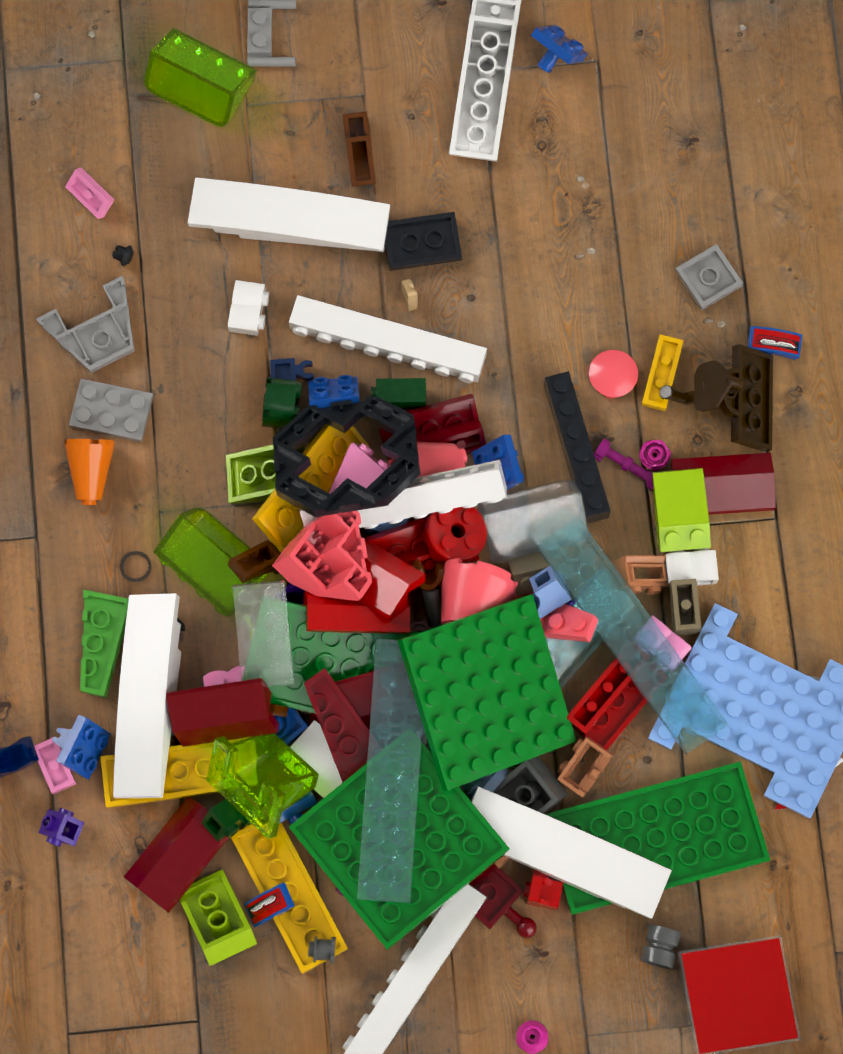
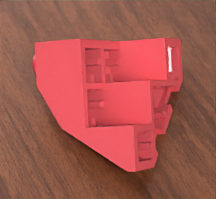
[272,511,372,601]

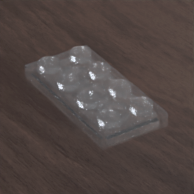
[232,580,294,686]

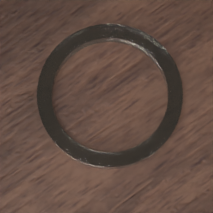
[120,551,152,582]

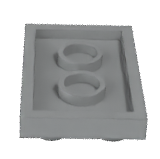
[69,379,154,443]

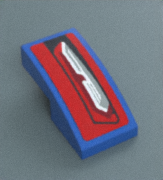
[747,326,802,360]
[244,882,295,928]

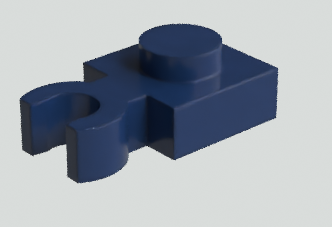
[270,358,313,381]

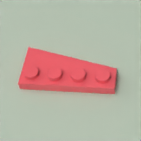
[512,592,598,642]

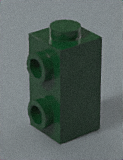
[371,378,426,409]
[201,787,262,842]

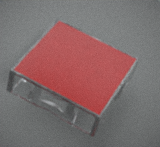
[676,935,801,1054]

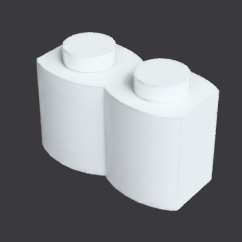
[228,280,269,336]
[665,548,719,587]

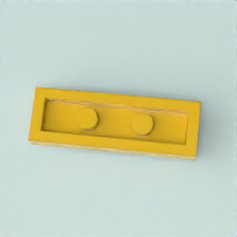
[641,334,684,412]

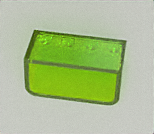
[144,28,257,127]
[153,507,269,617]

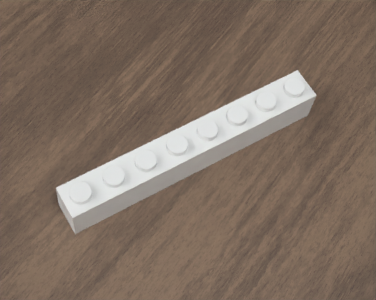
[289,295,487,383]
[300,460,507,529]
[342,885,487,1054]

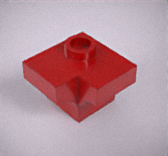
[523,869,563,910]

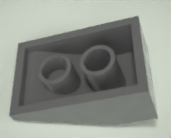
[493,756,569,814]

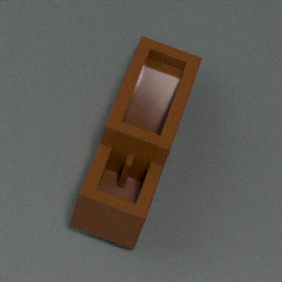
[343,111,376,187]

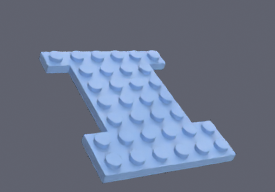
[648,603,843,819]

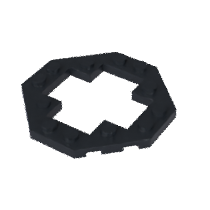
[273,396,421,517]

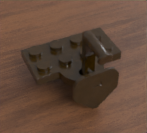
[659,344,773,452]

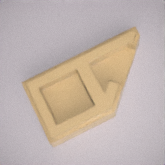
[401,279,418,311]

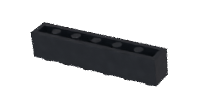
[544,371,611,524]

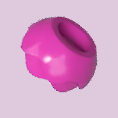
[639,440,671,470]
[516,1020,548,1054]

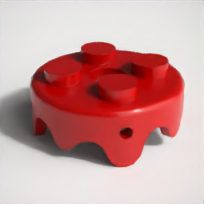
[422,506,487,563]

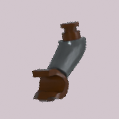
[412,559,445,628]

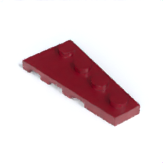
[304,667,383,782]

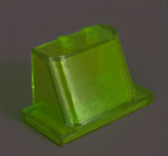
[206,733,319,839]

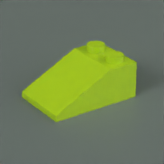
[226,445,305,504]
[652,468,711,552]
[180,869,257,966]

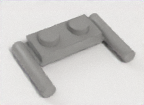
[247,0,296,67]

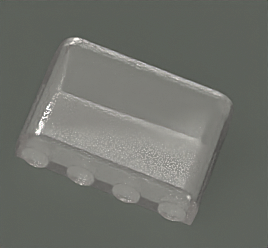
[477,480,590,564]

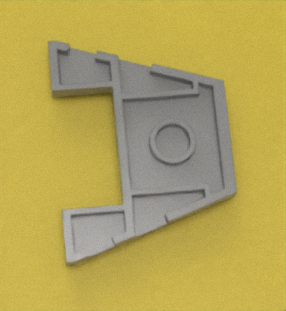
[36,276,135,373]

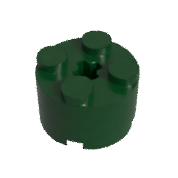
[262,377,301,429]

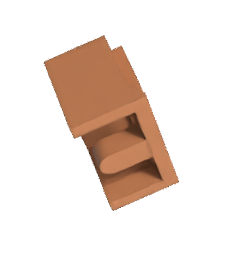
[611,555,668,595]
[557,737,614,797]

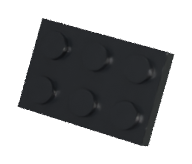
[385,212,462,271]

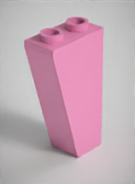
[329,443,390,494]

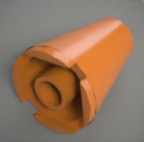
[65,439,115,505]

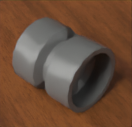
[640,925,681,969]

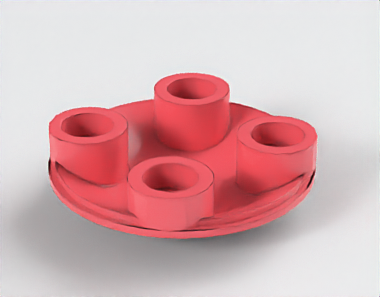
[589,350,638,399]

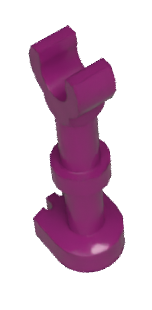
[594,438,654,492]

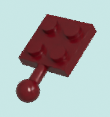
[468,863,537,938]

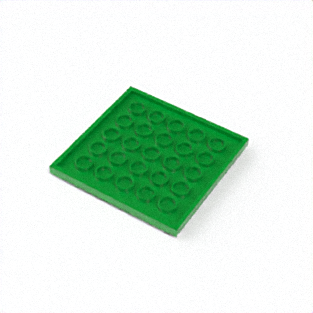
[397,594,576,791]
[289,728,510,950]

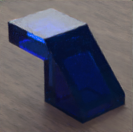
[0,736,39,778]

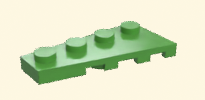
[80,589,129,698]

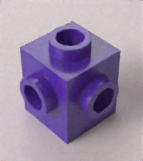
[38,808,85,847]

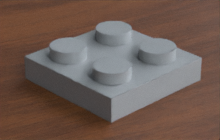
[675,244,743,311]

